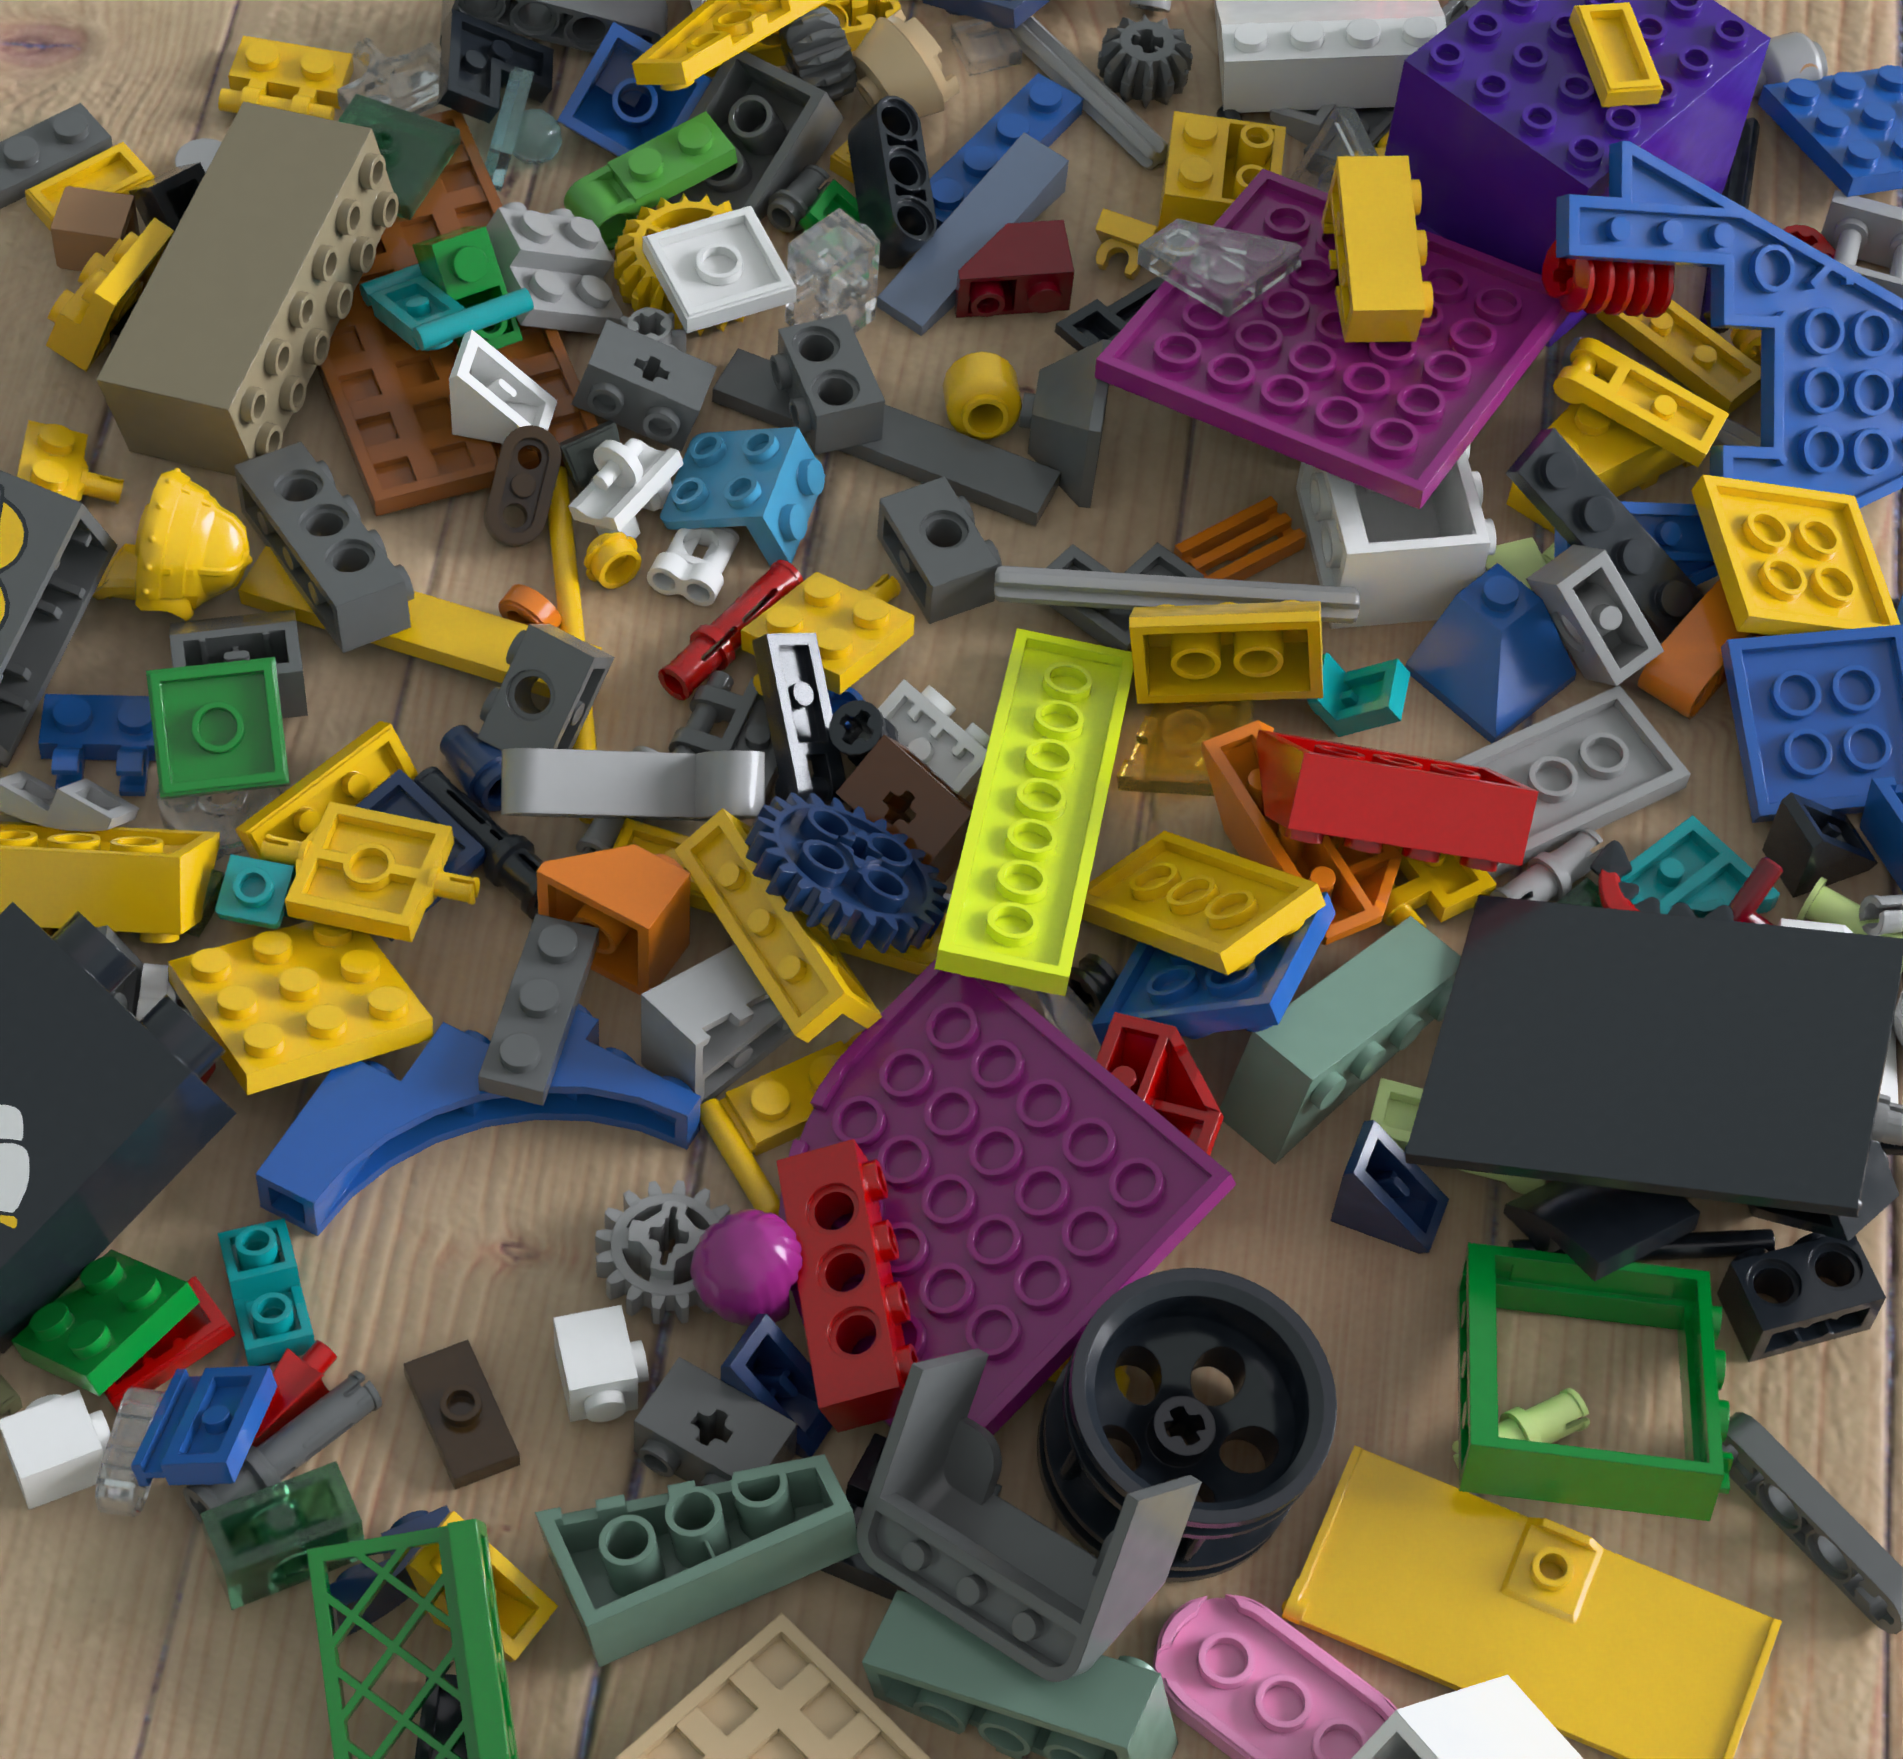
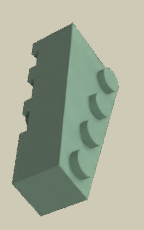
[1219,916,1461,1164]
[535,1454,860,1667]
[862,1590,1179,1759]

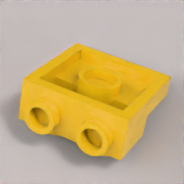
[46,218,174,372]

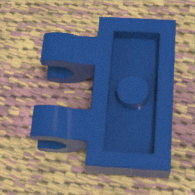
[38,694,156,796]

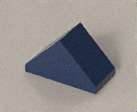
[1330,1120,1449,1254]
[720,1314,833,1458]

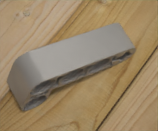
[501,748,765,821]

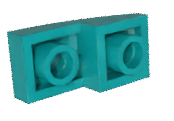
[218,1218,315,1366]

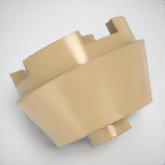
[852,9,959,118]

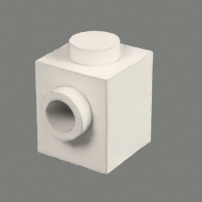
[553,1305,649,1422]
[0,1390,115,1510]

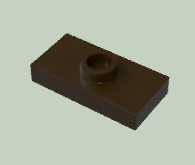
[403,1339,520,1490]

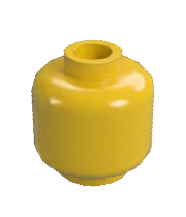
[942,351,1022,440]

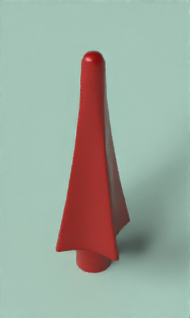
[252,1340,337,1447]

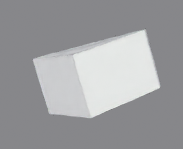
[449,330,557,449]

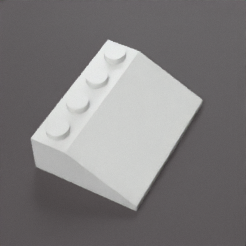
[1214,0,1446,113]

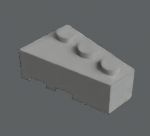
[641,944,794,1104]

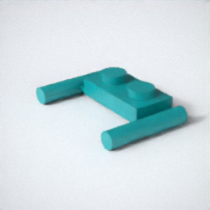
[359,263,534,351]

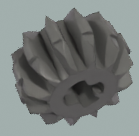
[779,6,858,102]
[1097,13,1193,109]

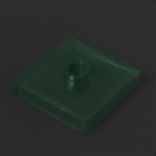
[338,93,461,220]

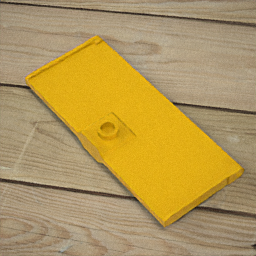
[1281,1445,1782,1759]

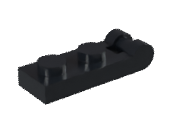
[752,633,846,806]

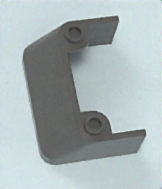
[856,1348,1202,1682]

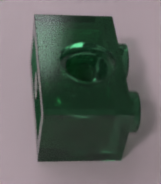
[200,1461,364,1610]

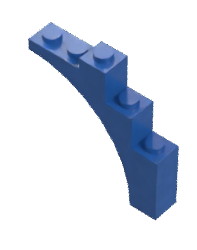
[256,1004,701,1236]

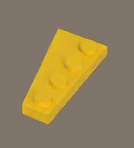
[632,0,828,91]

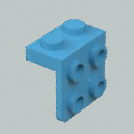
[660,427,826,566]

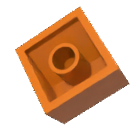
[537,844,691,996]

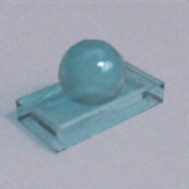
[485,67,562,191]

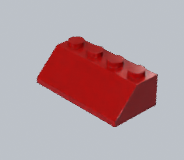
[1256,730,1539,872]

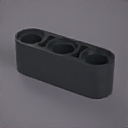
[848,96,937,268]

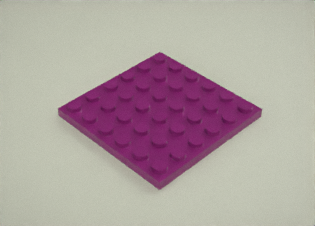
[1094,169,1570,510]

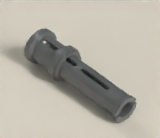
[183,1370,382,1539]

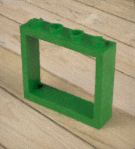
[1457,1242,1734,1521]

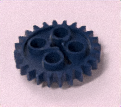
[745,793,949,953]

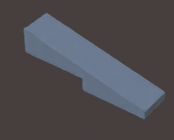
[876,132,1069,336]

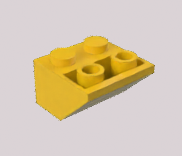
[1157,111,1286,245]

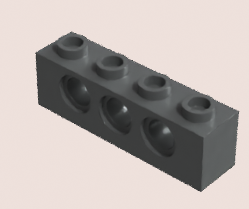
[234,441,414,653]

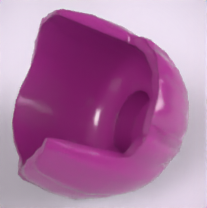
[690,1209,803,1326]

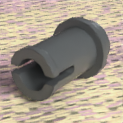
[767,164,830,232]

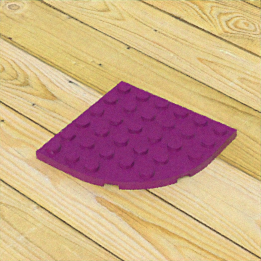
[779,959,1236,1435]

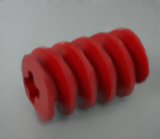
[1541,240,1675,318]

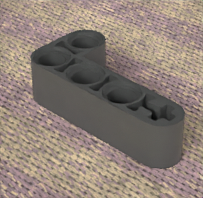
[440,0,668,54]

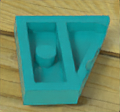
[1621,815,1780,918]

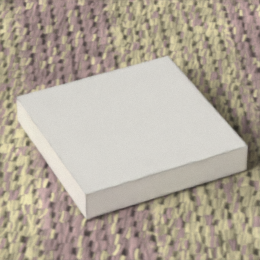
[643,206,796,333]

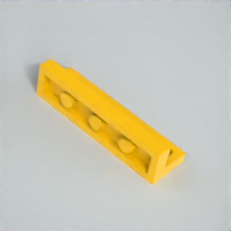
[674,808,883,1043]

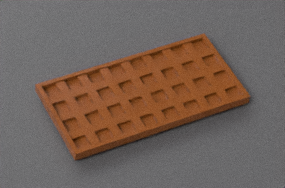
[317,109,598,517]

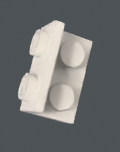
[858,679,990,799]

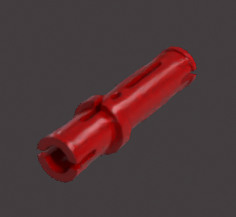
[658,559,804,701]

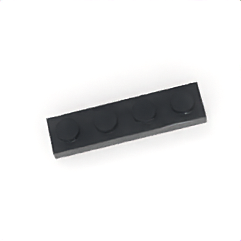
[1505,428,1704,643]

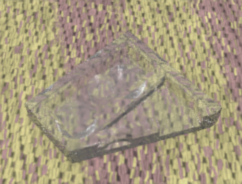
[1137,219,1303,318]

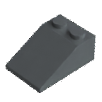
[667,50,844,221]

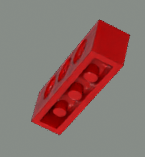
[776,1139,919,1433]

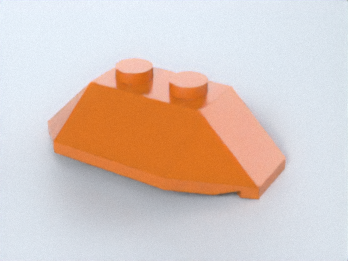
[1201,720,1402,946]

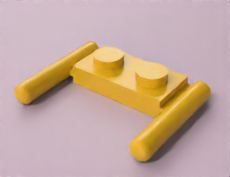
[700,1031,863,1216]

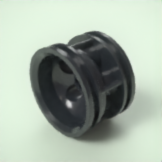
[1037,1268,1337,1582]

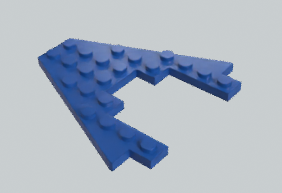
[1554,141,1903,586]

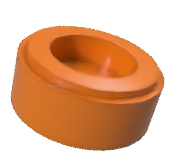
[498,584,562,628]

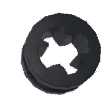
[1066,953,1119,1019]

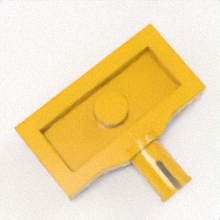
[16,420,124,504]

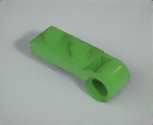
[564,111,737,251]

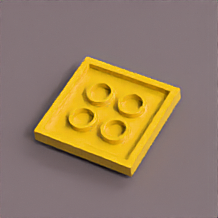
[1691,474,1900,636]
[168,921,433,1095]

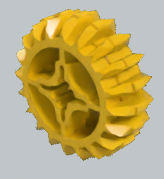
[614,193,745,337]

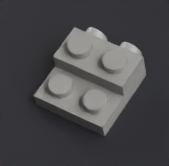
[486,202,623,334]

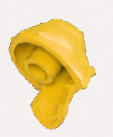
[92,468,253,621]

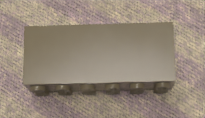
[96,101,399,476]

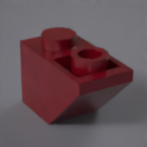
[954,220,1075,318]

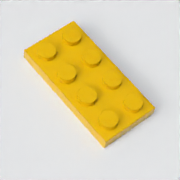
[1082,830,1326,975]

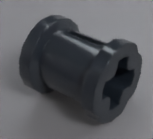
[829,700,900,767]

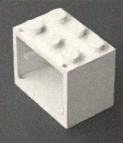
[1296,445,1496,629]

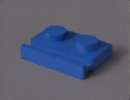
[131,1365,278,1486]

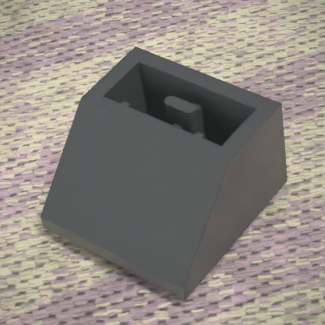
[169,609,308,719]

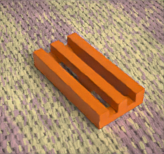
[1174,496,1307,580]

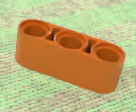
[1637,579,1765,720]

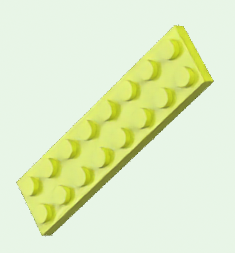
[934,628,1134,997]

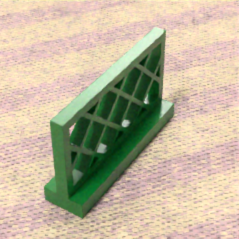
[307,1518,519,1759]

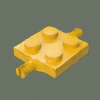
[741,571,914,695]
[260,801,480,943]

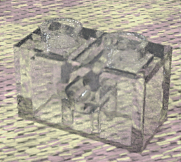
[785,208,880,333]

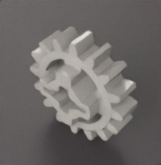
[595,1180,730,1324]

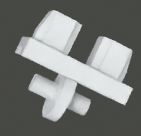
[568,438,684,539]

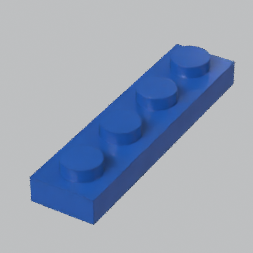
[930,73,1084,230]

